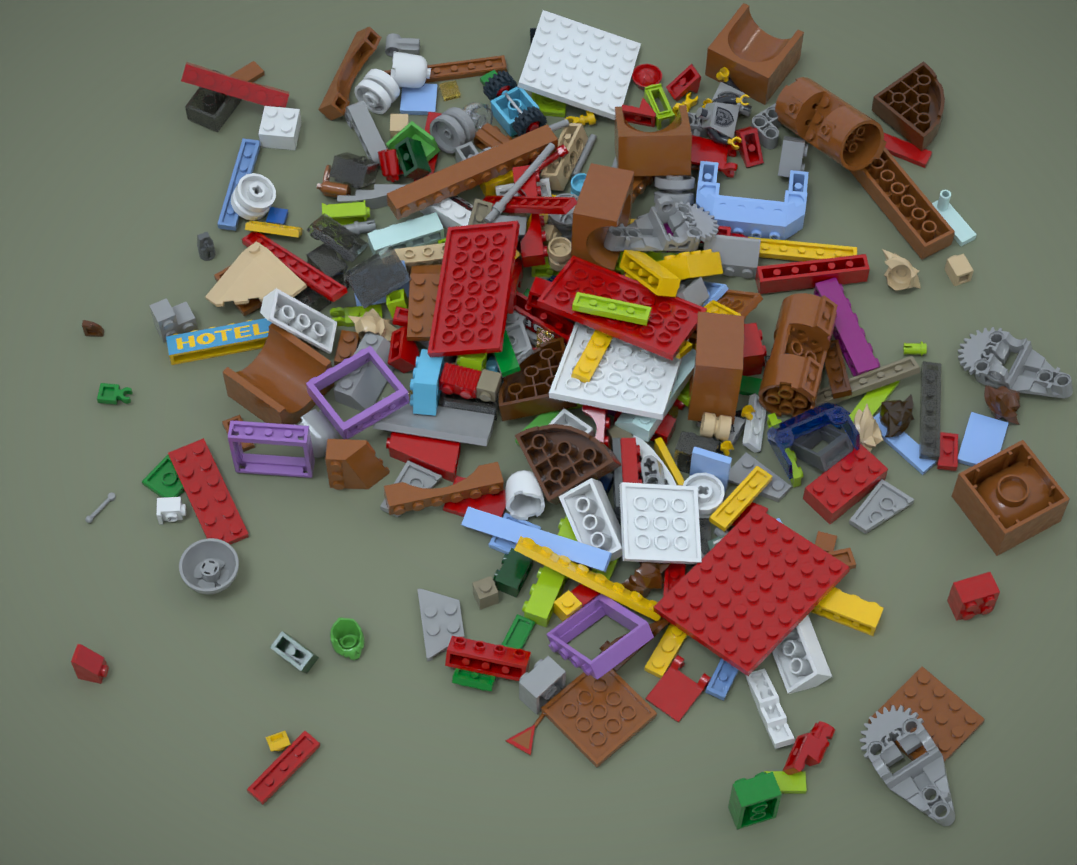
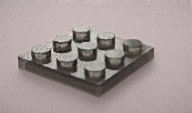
[306,213,369,262]

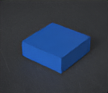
[266,207,288,225]

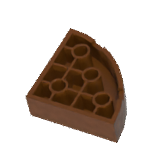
[872,61,945,151]
[499,337,578,421]
[515,424,621,505]

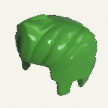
[330,618,365,660]

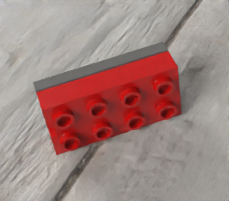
[612,437,642,525]

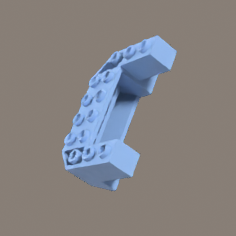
[696,161,809,240]

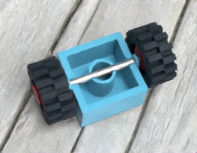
[483,71,547,137]

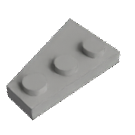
[728,452,791,502]
[380,461,442,518]
[849,479,914,534]

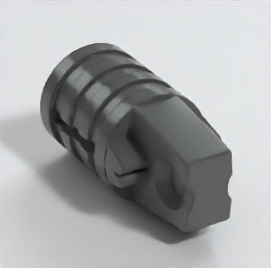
[197,232,216,261]

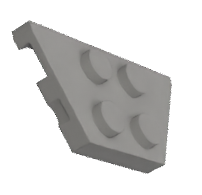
[494,320,533,378]
[417,589,465,661]

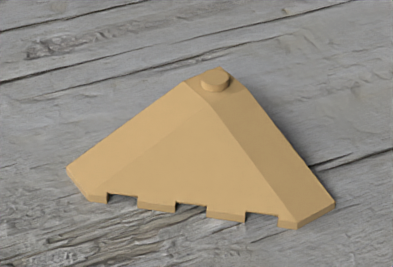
[205,241,307,307]

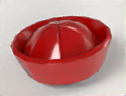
[632,64,662,90]

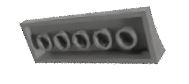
[373,397,495,446]

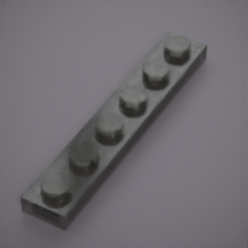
[919,361,941,461]

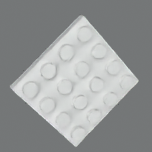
[619,482,702,564]

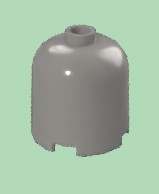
[294,409,339,458]

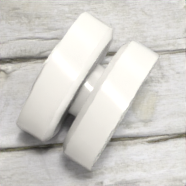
[354,69,400,114]
[231,173,276,221]
[683,473,725,523]

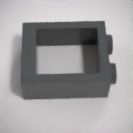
[790,421,853,472]

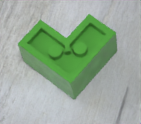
[386,121,440,163]

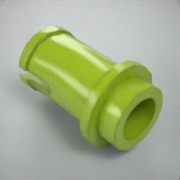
[903,341,927,356]

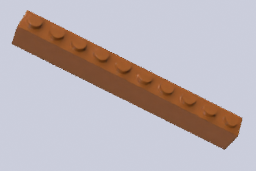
[387,124,558,220]

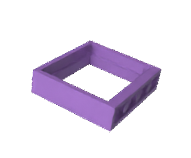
[306,346,410,439]
[228,420,315,478]
[546,594,654,680]

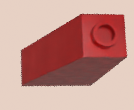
[386,431,461,482]

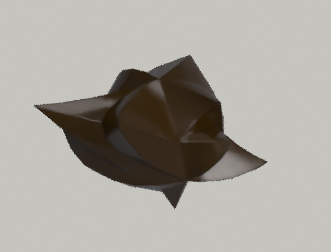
[879,394,915,437]

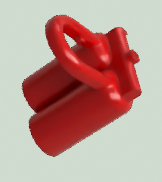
[378,149,404,182]

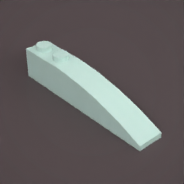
[615,348,696,442]

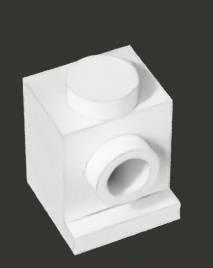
[157,497,186,525]

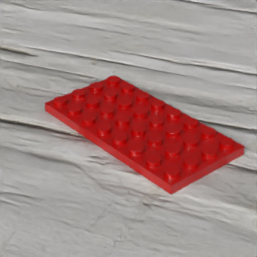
[427,221,520,357]
[537,256,707,361]

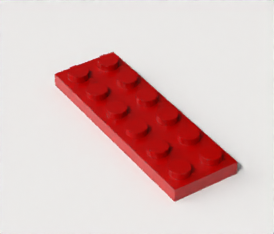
[168,438,249,545]

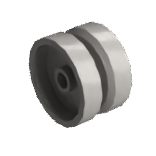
[430,107,476,153]
[654,175,695,205]

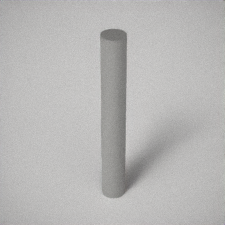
[571,134,597,177]

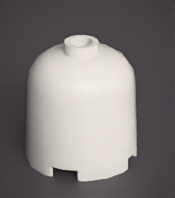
[390,51,431,88]
[505,470,545,520]

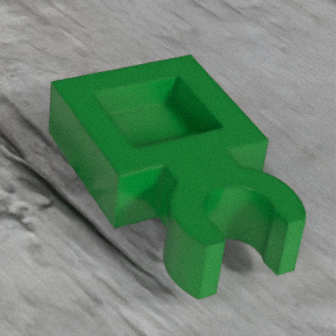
[97,383,133,405]

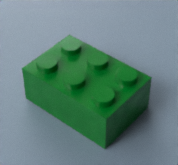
[728,772,782,830]

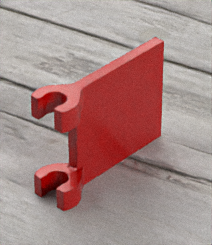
[691,135,739,178]
[645,655,711,723]

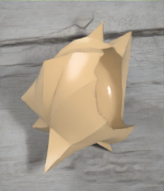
[882,249,921,291]
[348,308,397,341]
[850,404,883,452]

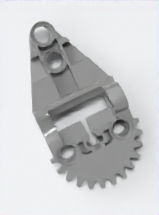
[604,195,719,252]
[958,327,1073,398]
[860,705,955,826]

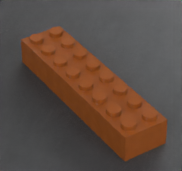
[849,147,955,259]

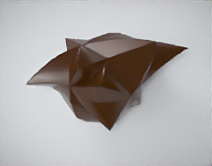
[984,385,1020,424]
[622,562,671,598]

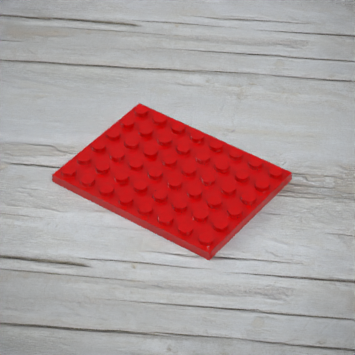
[653,506,850,676]

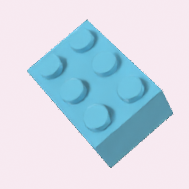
[410,349,444,416]

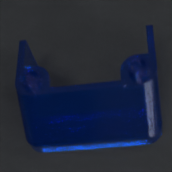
[767,402,860,480]

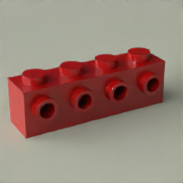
[445,636,531,681]

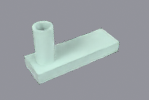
[932,190,977,246]

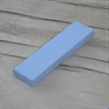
[873,413,937,475]

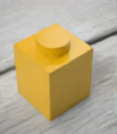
[554,590,582,622]

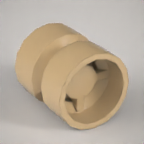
[548,237,571,271]
[700,412,732,441]

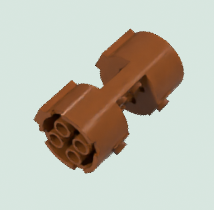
[775,77,887,171]
[758,293,838,419]

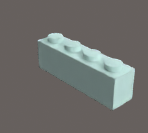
[367,212,444,260]

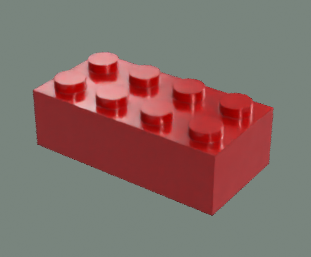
[803,443,888,524]

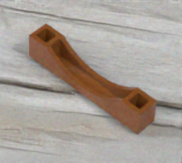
[318,26,382,121]
[384,462,504,515]

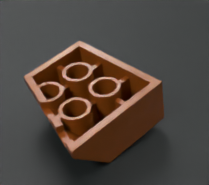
[325,439,390,490]

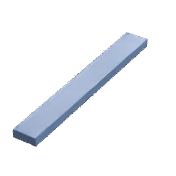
[461,507,612,572]

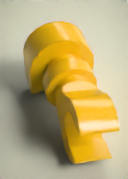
[672,92,698,117]
[565,110,596,126]

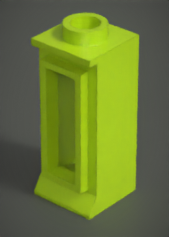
[644,83,675,130]
[322,200,370,228]

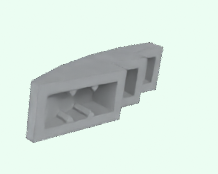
[337,184,405,209]

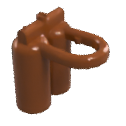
[316,165,351,198]

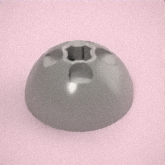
[179,538,239,594]

